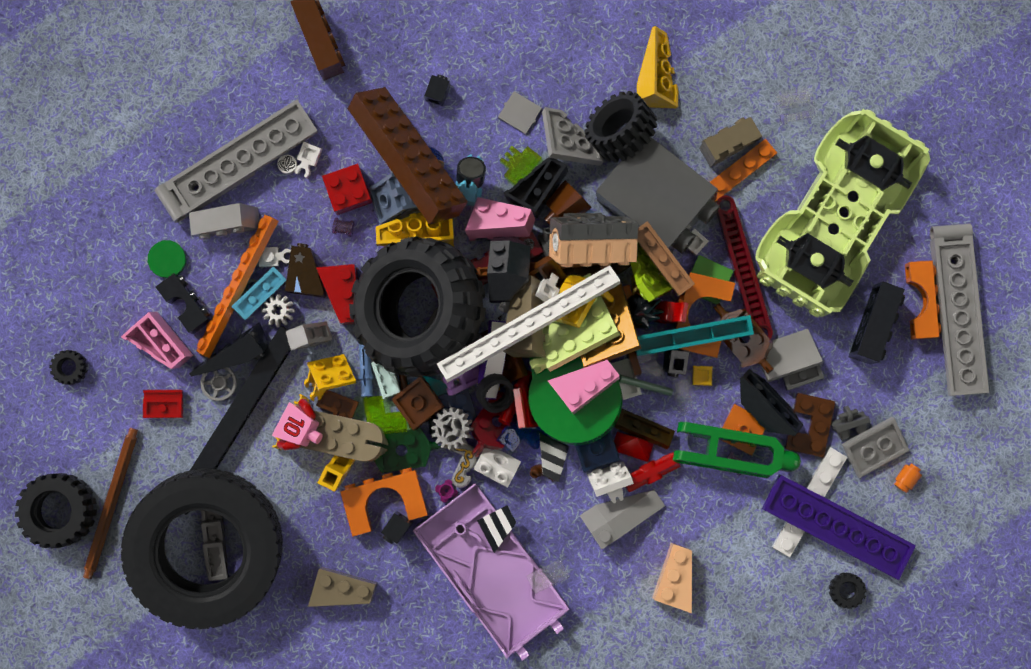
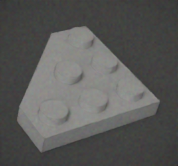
[542,107,604,166]

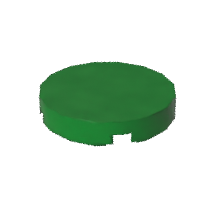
[147,240,187,278]

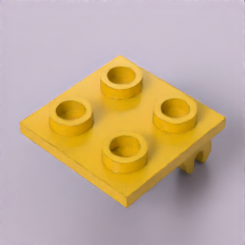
[304,354,356,402]

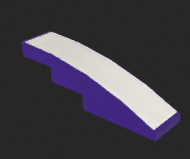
[478,320,506,400]

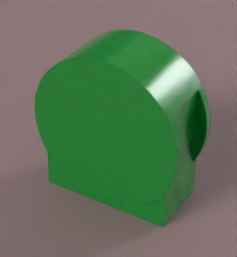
[529,356,622,445]

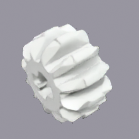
[262,294,295,327]

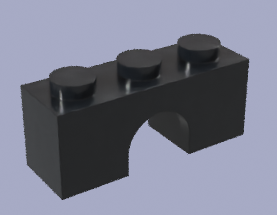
[156,273,211,334]

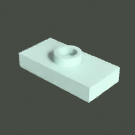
[371,362,401,399]

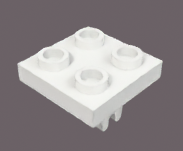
[587,462,634,503]

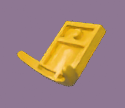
[556,275,614,328]

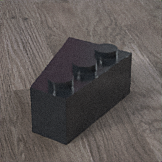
[503,157,568,218]

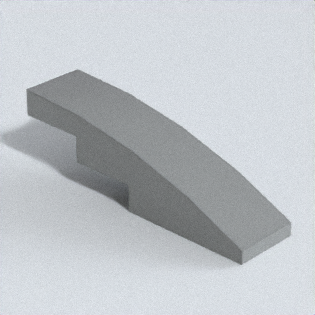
[201,510,228,581]

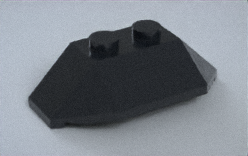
[487,236,531,303]
[740,369,803,436]

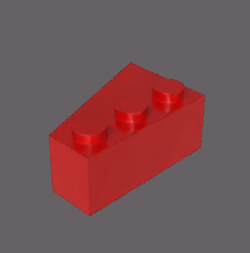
[316,264,358,325]

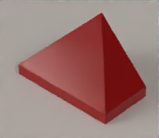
[614,432,654,462]

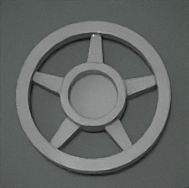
[201,367,237,401]

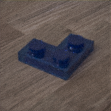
[496,413,548,453]

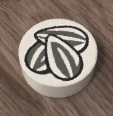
[277,155,297,175]

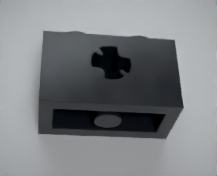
[381,511,413,544]

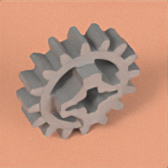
[431,407,473,450]

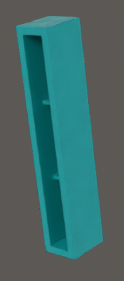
[635,315,754,356]

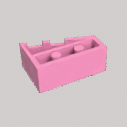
[465,197,535,241]

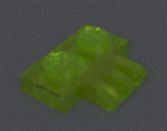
[499,146,542,185]

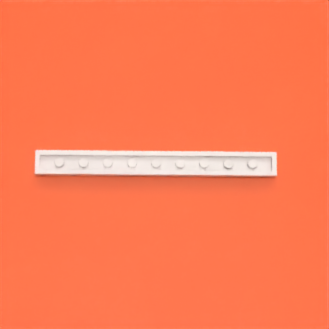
[437,265,620,383]

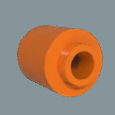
[894,463,922,493]

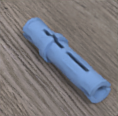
[358,344,374,397]

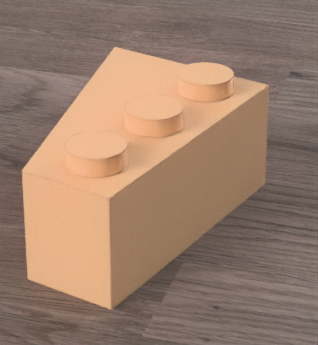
[652,543,692,613]

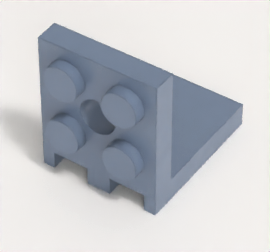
[368,173,418,224]

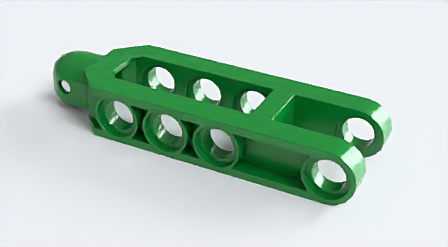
[673,422,801,479]

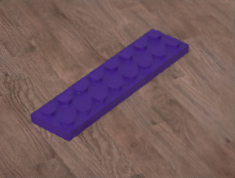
[762,474,916,580]

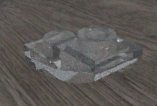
[526,560,570,594]

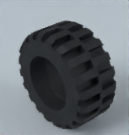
[15,473,97,549]

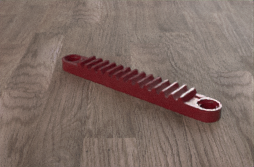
[716,195,773,339]

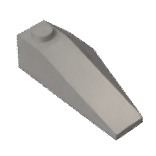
[579,490,665,549]

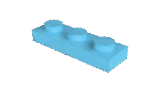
[231,266,286,320]

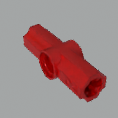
[626,452,681,492]

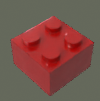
[322,163,372,215]

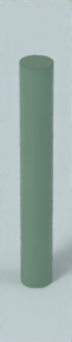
[618,374,673,396]

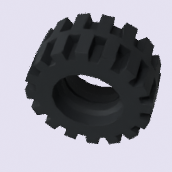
[49,350,88,385]
[829,573,867,609]

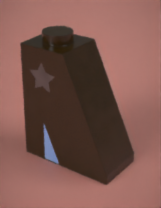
[285,243,326,298]

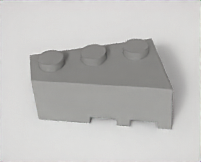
[189,203,259,240]

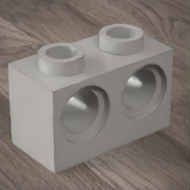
[286,321,332,350]

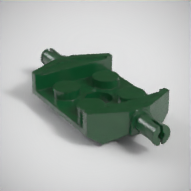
[373,428,444,473]

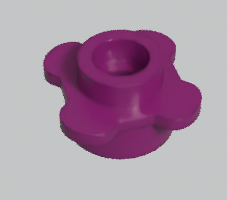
[435,479,458,502]

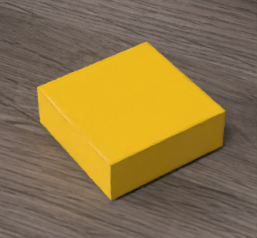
[692,366,713,386]

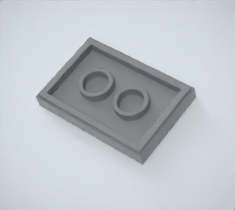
[761,329,823,382]
[842,417,909,478]

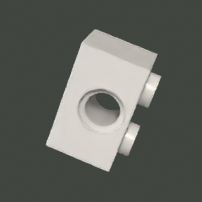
[474,448,521,488]

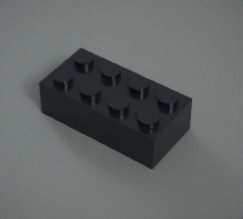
[848,281,905,364]

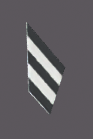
[539,433,569,482]
[477,505,517,553]

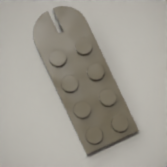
[300,411,388,462]

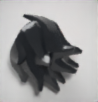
[627,293,664,330]

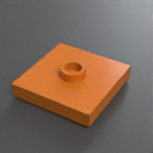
[719,404,765,456]

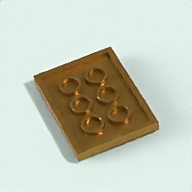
[581,281,641,368]

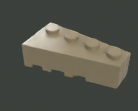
[503,275,545,358]

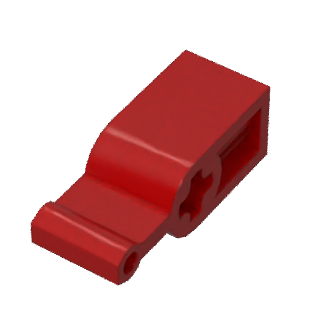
[652,301,689,324]

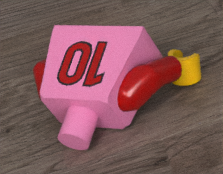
[272,394,323,451]

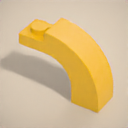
[317,455,355,492]

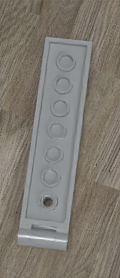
[154,100,318,223]
[930,223,989,396]

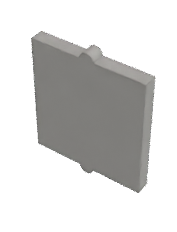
[498,91,542,134]

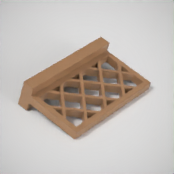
[637,221,695,296]

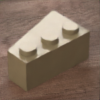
[699,117,762,168]
[308,567,378,607]

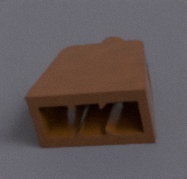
[544,180,592,225]

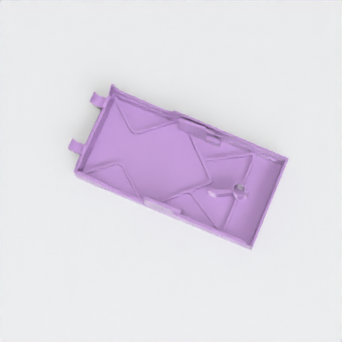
[413,483,569,661]

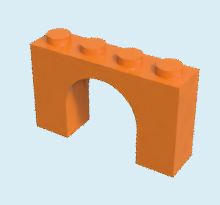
[675,272,735,358]
[340,467,429,537]

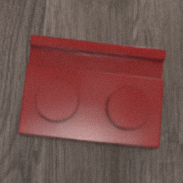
[513,388,539,428]
[143,390,183,418]

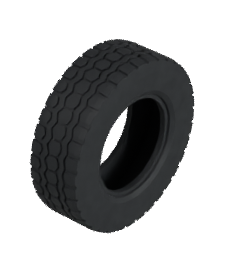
[121,468,283,629]

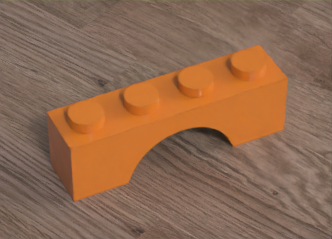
[905,261,941,340]

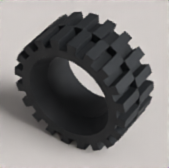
[585,91,657,163]

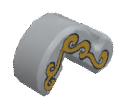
[447,443,477,488]

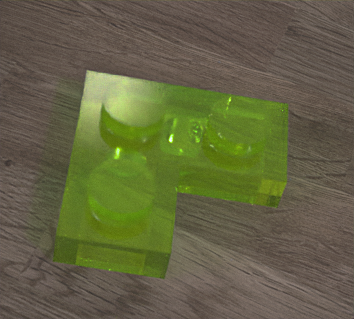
[363,396,407,434]

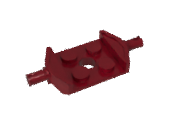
[470,391,518,457]

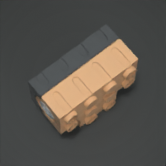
[549,213,638,267]

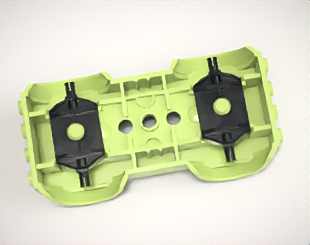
[755,109,931,318]

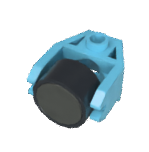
[456,154,486,206]

